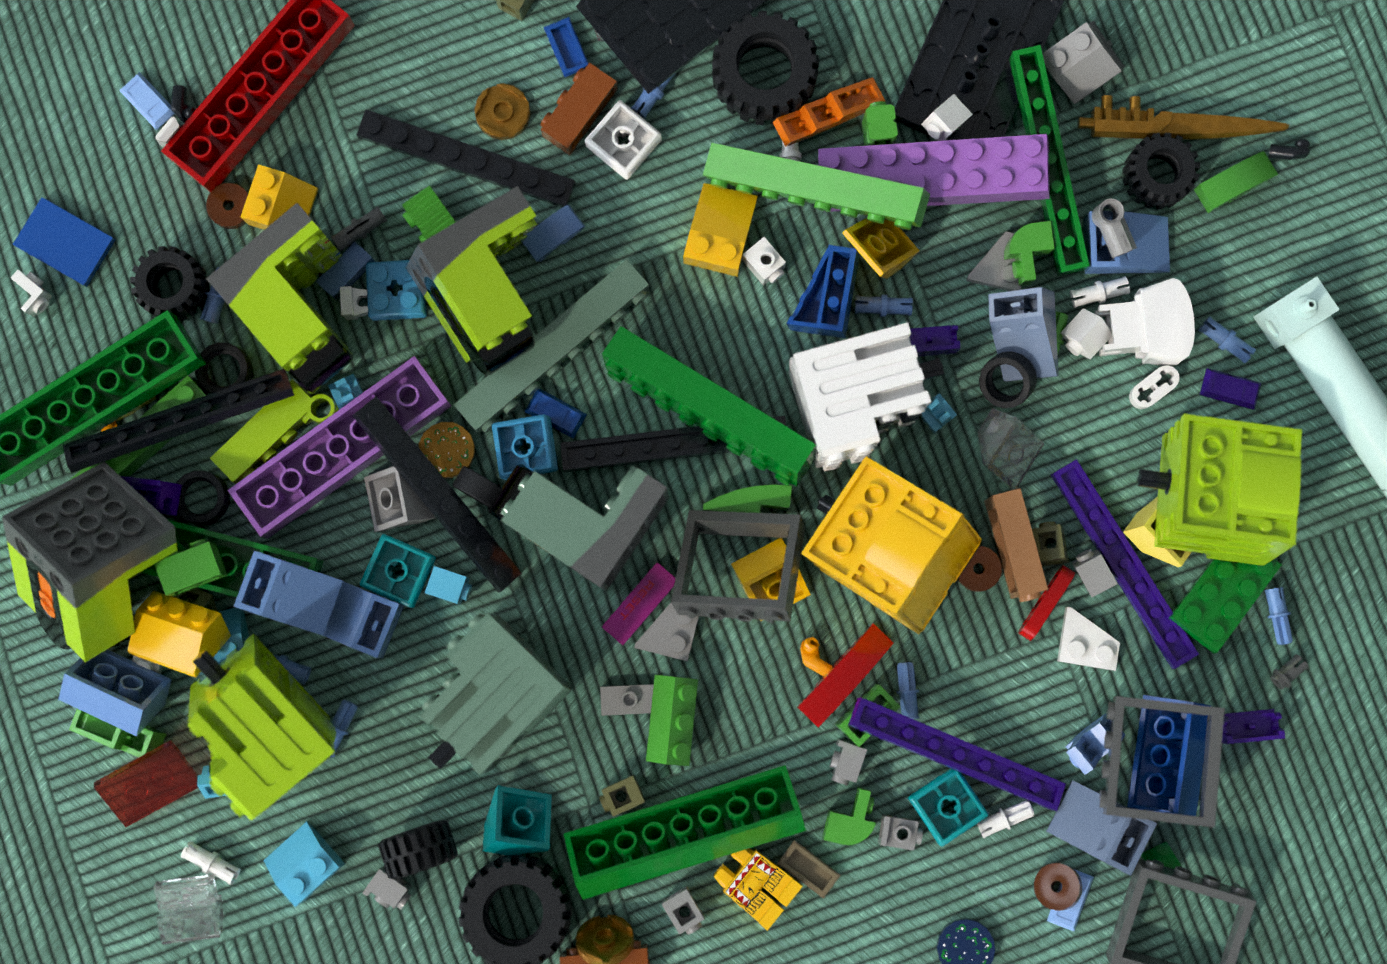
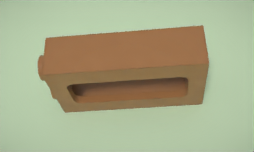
[984,488,1048,603]

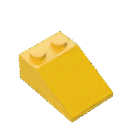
[683,183,758,277]
[843,218,920,279]

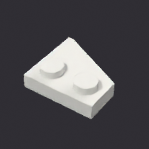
[1057,607,1120,671]

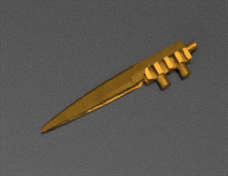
[1078,95,1289,139]

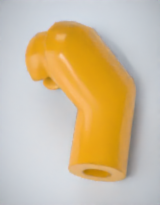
[800,637,832,677]

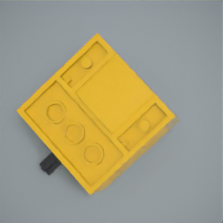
[801,456,982,634]

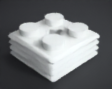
[585,100,662,180]

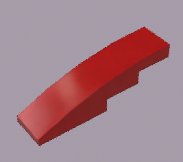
[797,623,894,728]

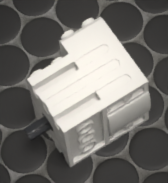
[788,323,944,472]

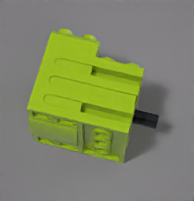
[1137,414,1302,566]
[187,633,336,820]

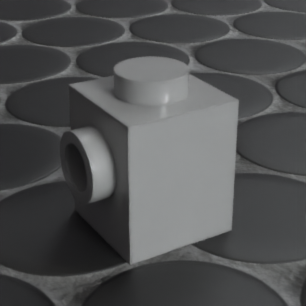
[1072,549,1117,597]

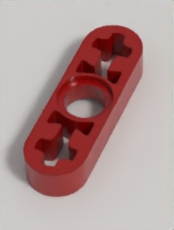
[1018,565,1075,641]

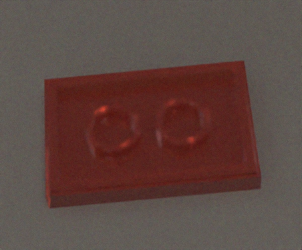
[94,740,198,827]

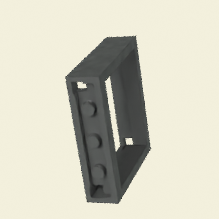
[671,510,805,623]
[1099,696,1225,828]
[1106,859,1256,964]

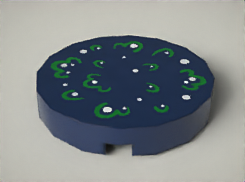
[936,918,995,964]

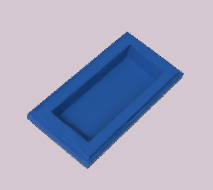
[543,17,589,78]
[524,388,587,439]

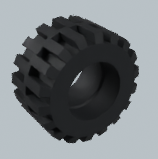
[1122,132,1200,210]
[130,246,209,321]
[378,820,458,879]

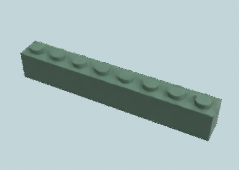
[454,259,650,434]

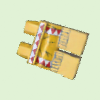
[713,847,803,931]

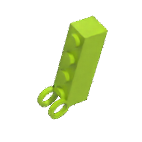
[210,379,339,484]

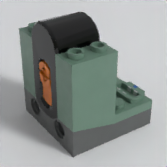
[487,464,669,592]

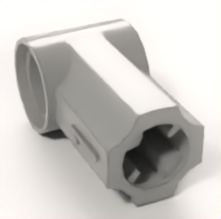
[1092,198,1137,258]

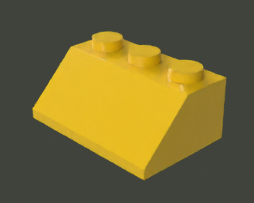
[128,591,231,678]

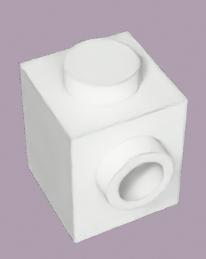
[921,94,973,141]
[742,237,786,285]
[1061,308,1113,359]

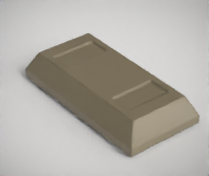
[777,840,841,899]

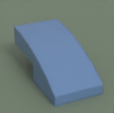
[522,205,585,262]

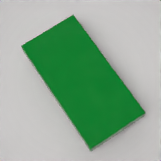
[1169,559,1282,654]

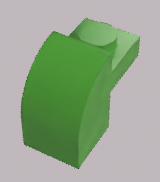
[1004,221,1055,286]
[822,787,876,845]

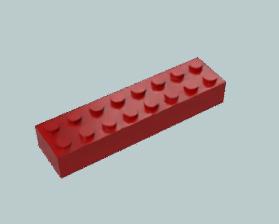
[161,0,355,192]

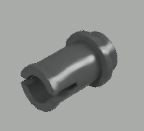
[1270,654,1309,690]

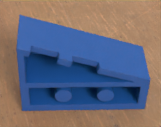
[786,245,860,338]

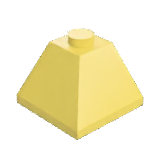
[1123,497,1191,567]

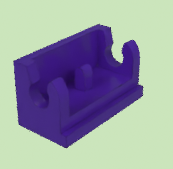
[909,325,961,357]
[120,476,182,516]
[1222,709,1285,744]

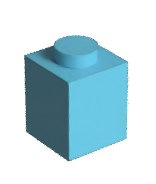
[425,566,472,605]

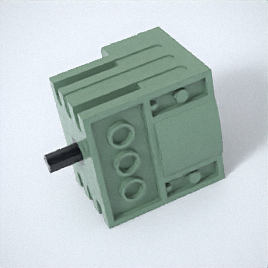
[420,613,572,775]

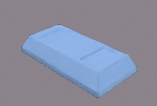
[119,72,174,130]
[1047,869,1094,931]

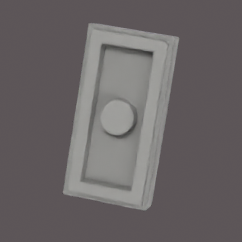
[600,684,654,716]

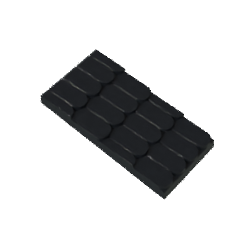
[576,0,768,94]
[895,0,1064,141]

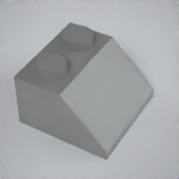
[1043,22,1122,104]
[364,466,435,532]

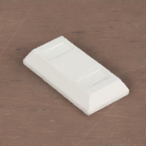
[155,116,181,147]

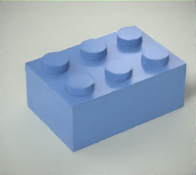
[59,649,172,736]

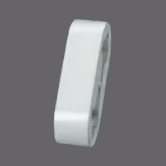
[1129,365,1179,409]

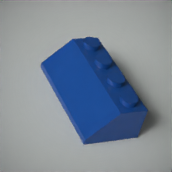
[1127,695,1212,816]

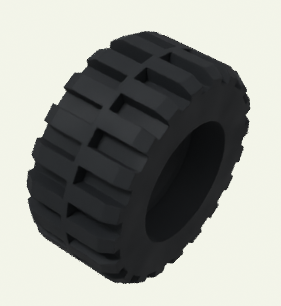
[712,11,819,125]
[458,854,572,964]

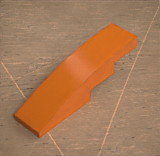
[773,77,885,147]

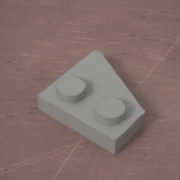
[966,232,1022,291]
[634,603,699,661]

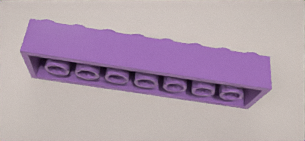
[818,134,1050,212]
[227,356,452,539]

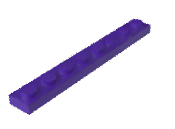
[1051,459,1199,669]
[848,697,1066,811]

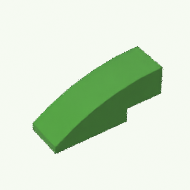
[1194,151,1278,214]
[703,484,792,513]
[69,709,166,761]

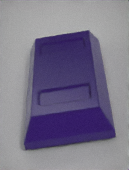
[1199,368,1261,410]

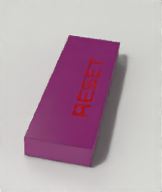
[602,562,676,645]

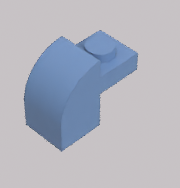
[1066,713,1125,775]

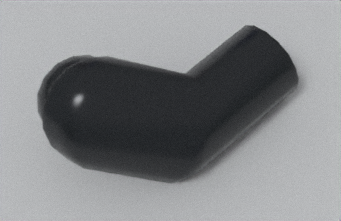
[171,85,196,123]
[1269,139,1310,160]

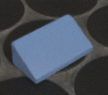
[316,242,375,301]

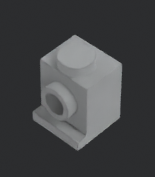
[829,739,867,786]
[878,814,923,851]
[363,866,412,910]
[662,886,705,935]

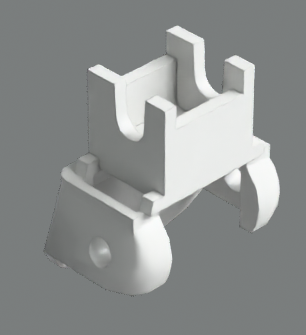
[1095,278,1195,366]

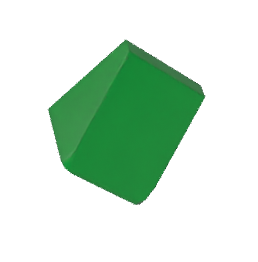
[1141,841,1182,882]

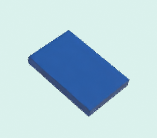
[12,197,116,287]

